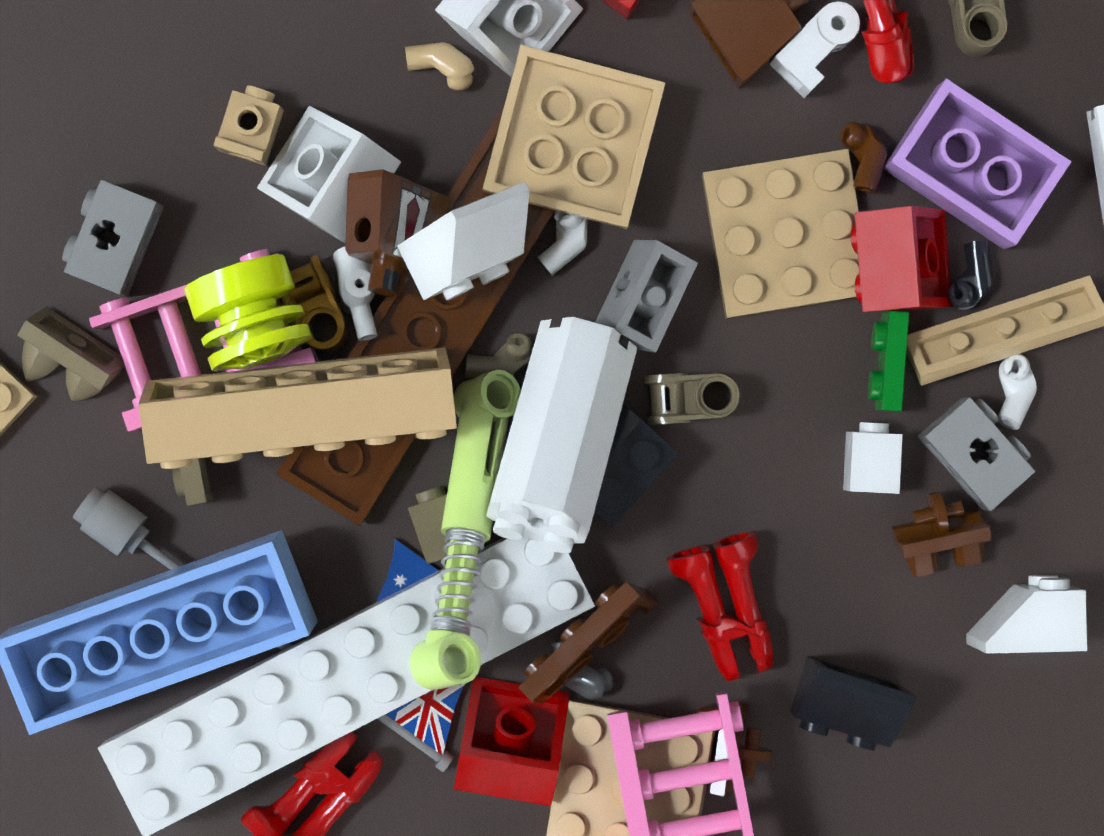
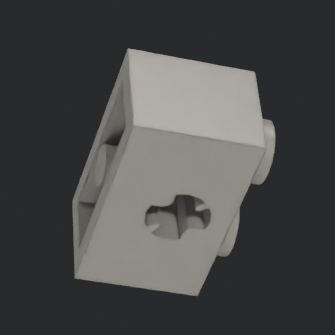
[62,180,164,297]
[595,240,698,352]
[917,397,1036,511]

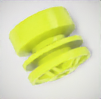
[184,254,313,372]

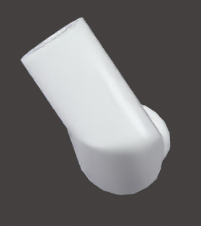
[537,211,588,276]
[998,354,1037,430]

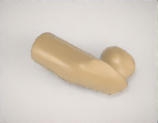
[405,42,474,91]

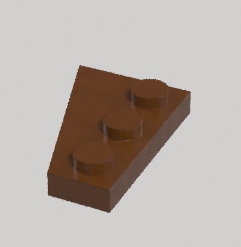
[519,581,659,703]

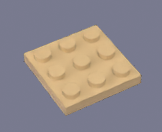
[482,44,665,229]
[702,149,859,319]
[546,699,716,836]

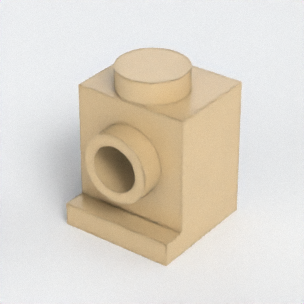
[213,85,284,166]

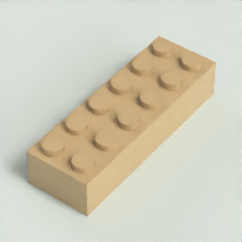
[138,347,457,469]

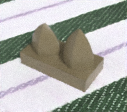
[17,306,125,401]

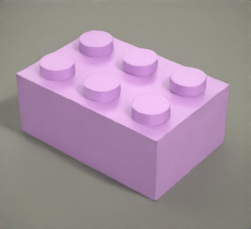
[883,78,1071,249]

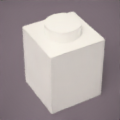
[843,422,902,494]

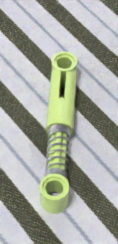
[410,369,521,690]

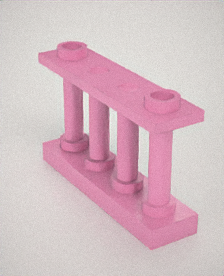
[89,249,319,432]
[607,692,754,836]

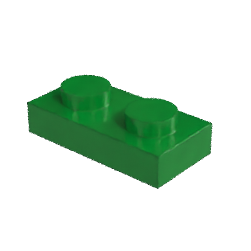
[868,311,909,412]

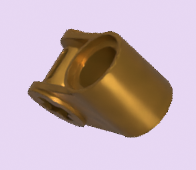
[282,254,349,353]

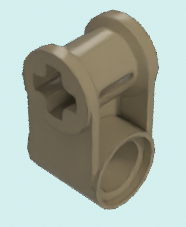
[948,0,1007,57]
[644,373,740,425]

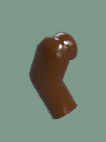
[840,121,887,194]

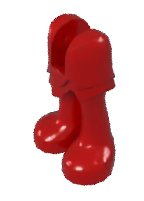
[862,0,914,84]
[666,531,774,681]
[240,732,383,836]

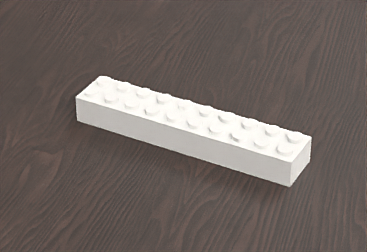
[98,537,595,836]

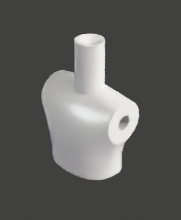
[332,247,377,341]

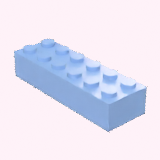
[0,530,318,735]

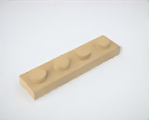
[906,275,1104,386]

